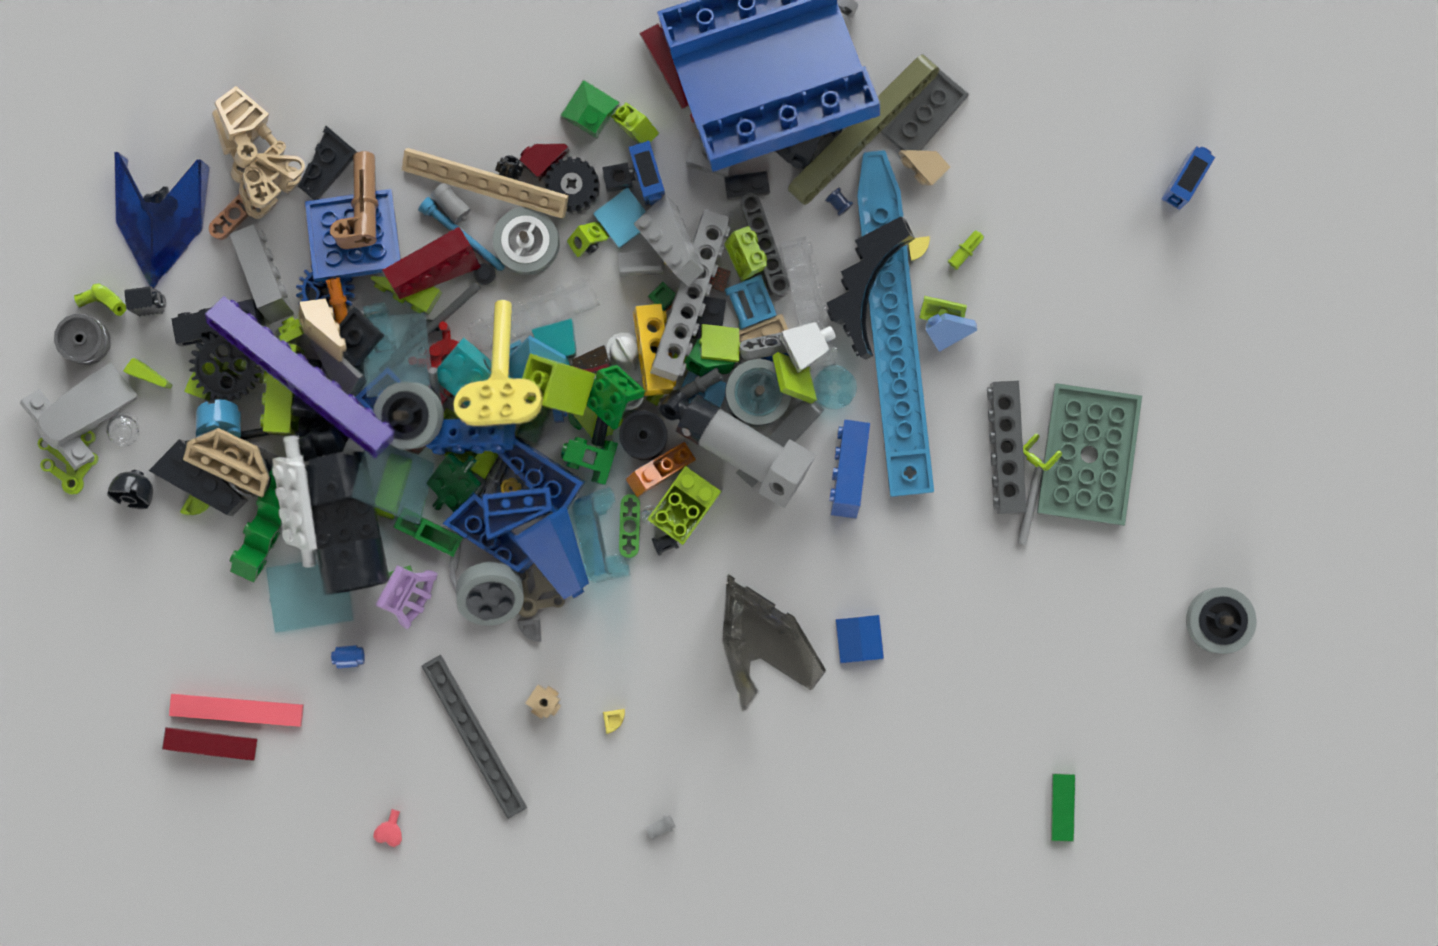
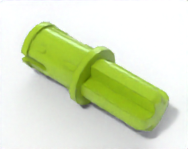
[947,230,984,270]

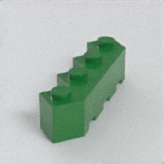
[230,466,282,583]

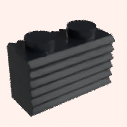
[124,286,166,317]

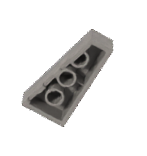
[230,224,294,324]

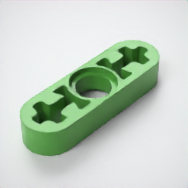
[619,494,640,558]

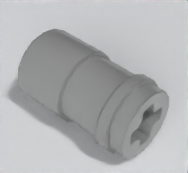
[431,183,471,224]

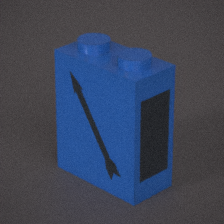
[629,141,665,206]
[1161,146,1216,210]

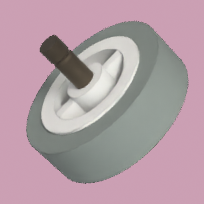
[493,207,560,275]

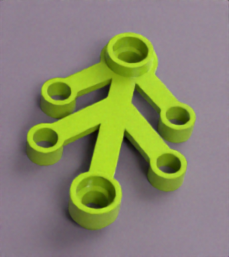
[37,431,99,495]

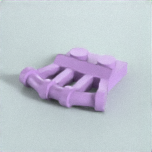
[376,565,438,629]

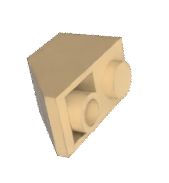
[898,150,950,185]

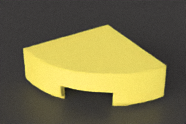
[908,236,930,261]
[603,708,625,734]

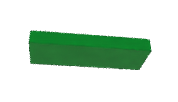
[1051,773,1075,841]

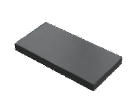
[880,69,969,151]

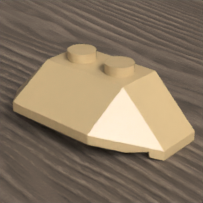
[183,428,269,497]

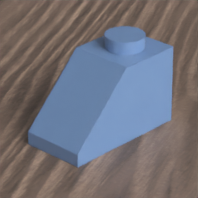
[926,313,977,352]

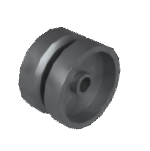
[54,314,110,365]

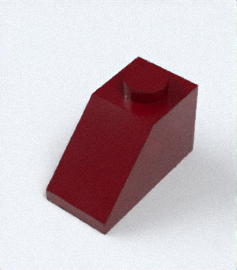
[519,143,570,182]

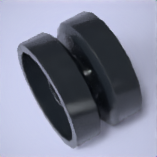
[619,410,668,461]

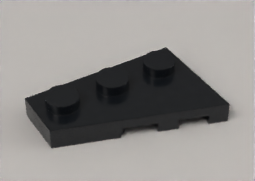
[298,125,357,200]

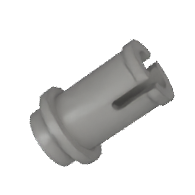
[646,815,676,839]

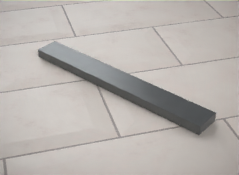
[421,655,528,819]

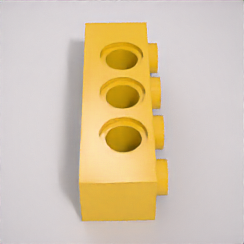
[632,304,676,396]

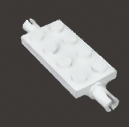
[273,436,317,567]

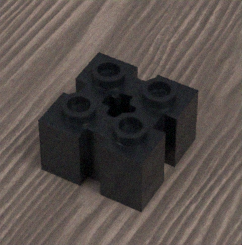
[294,414,349,462]

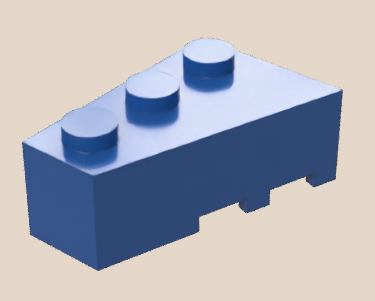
[482,488,552,541]

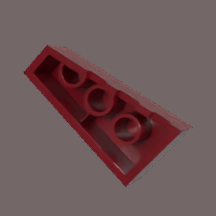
[382,227,481,300]

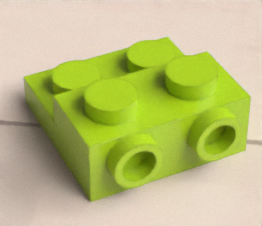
[724,226,767,282]

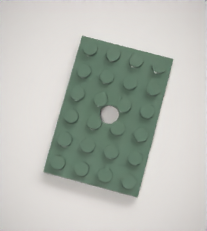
[1037,383,1142,526]

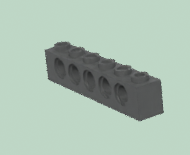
[987,380,1027,514]

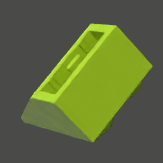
[647,466,722,545]

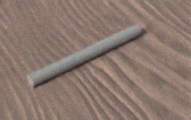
[1018,458,1045,545]

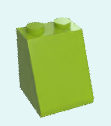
[522,353,596,416]

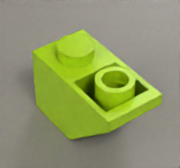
[611,102,660,144]

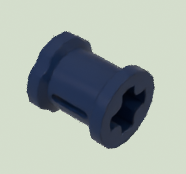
[825,187,854,216]

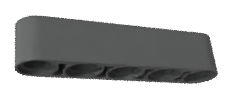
[741,193,789,297]
[736,401,825,488]

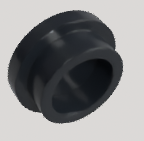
[474,263,496,285]

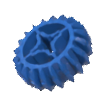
[296,265,355,315]

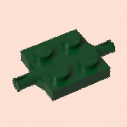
[426,453,481,513]

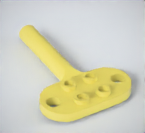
[454,300,543,426]

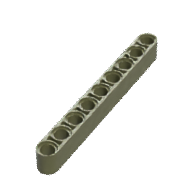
[788,54,940,205]

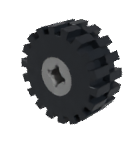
[544,157,600,214]

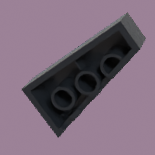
[171,299,266,347]

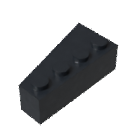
[149,439,248,516]

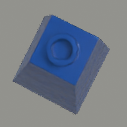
[514,506,589,599]

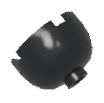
[107,470,154,509]

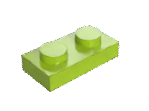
[919,296,967,320]

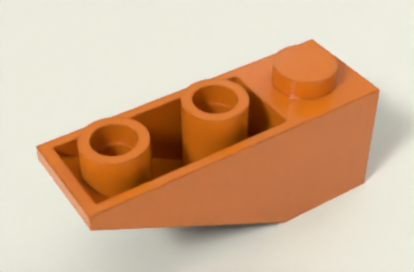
[626,442,696,497]

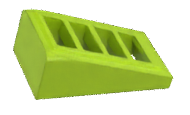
[123,358,173,389]

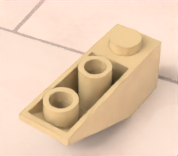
[298,299,346,362]

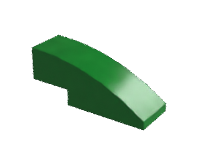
[393,507,463,557]

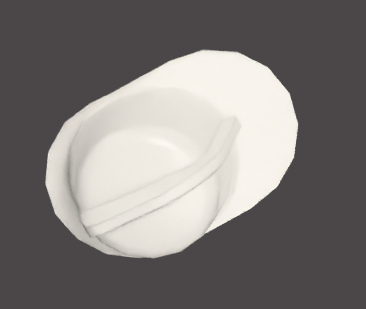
[606,333,642,382]

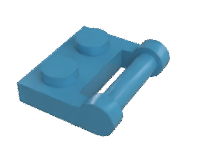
[725,275,777,330]

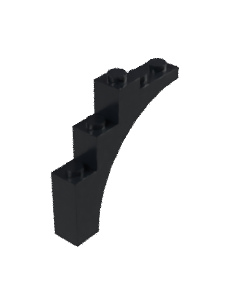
[826,216,915,360]

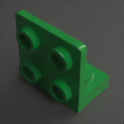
[586,365,645,430]

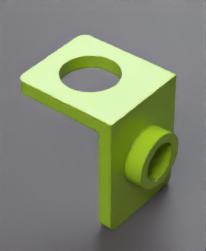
[567,221,609,257]

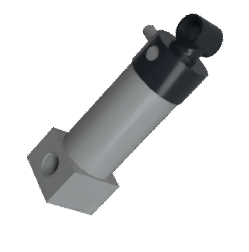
[659,390,816,508]

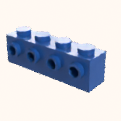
[425,419,516,455]

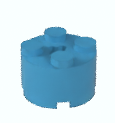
[196,400,241,438]

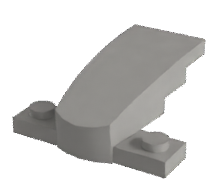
[20,362,138,470]

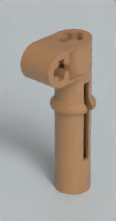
[330,151,379,249]

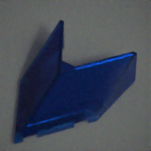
[114,152,209,288]

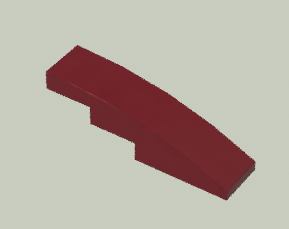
[639,23,689,109]
[162,727,258,761]

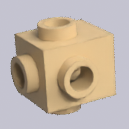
[525,684,562,719]

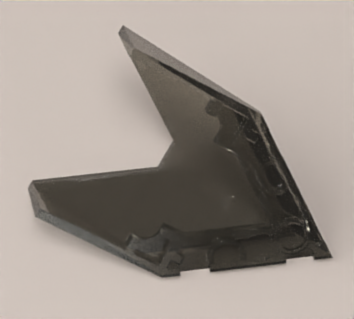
[722,574,826,712]

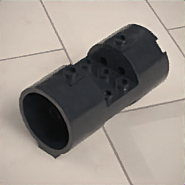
[304,451,390,595]

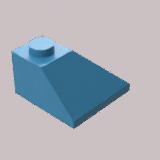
[509,335,566,379]

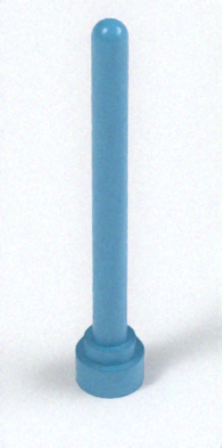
[418,197,505,271]

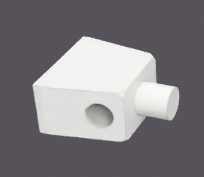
[779,322,836,373]

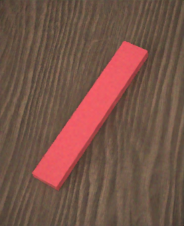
[169,694,304,727]

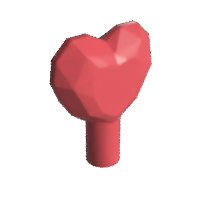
[373,809,402,847]

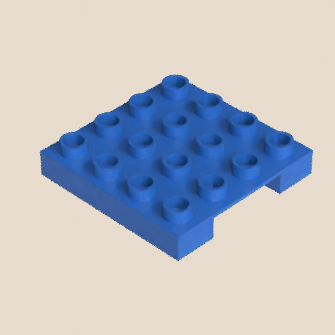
[657,0,880,172]

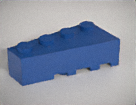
[829,419,870,519]
[443,493,534,574]

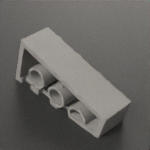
[634,194,704,286]

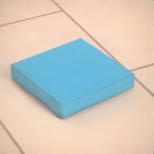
[593,187,646,249]

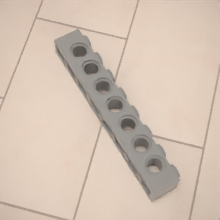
[650,209,731,381]

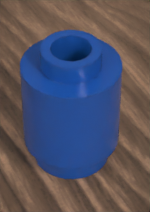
[331,645,365,669]

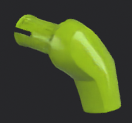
[74,283,127,316]

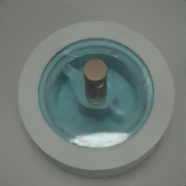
[725,359,791,426]

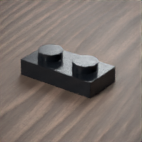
[724,171,770,200]

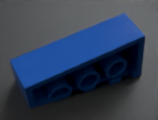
[497,436,586,512]

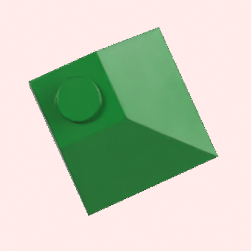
[560,80,620,139]

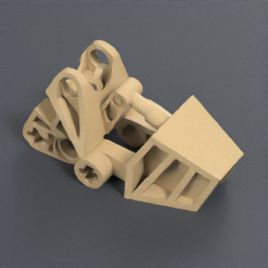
[212,86,305,219]

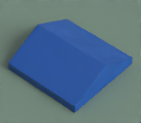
[836,615,884,663]

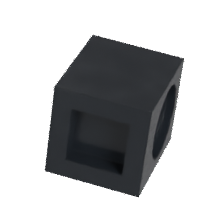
[602,162,636,193]

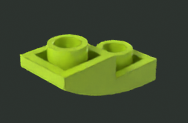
[278,317,304,342]

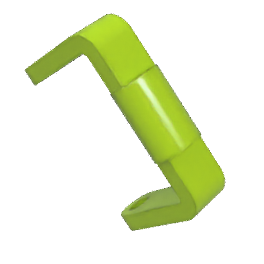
[1023,433,1062,471]

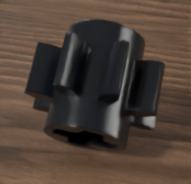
[495,155,524,180]

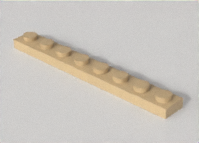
[402,148,569,218]

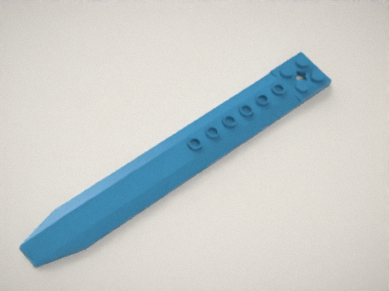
[857,150,934,497]

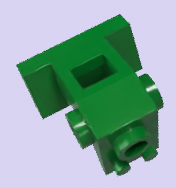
[561,437,618,485]

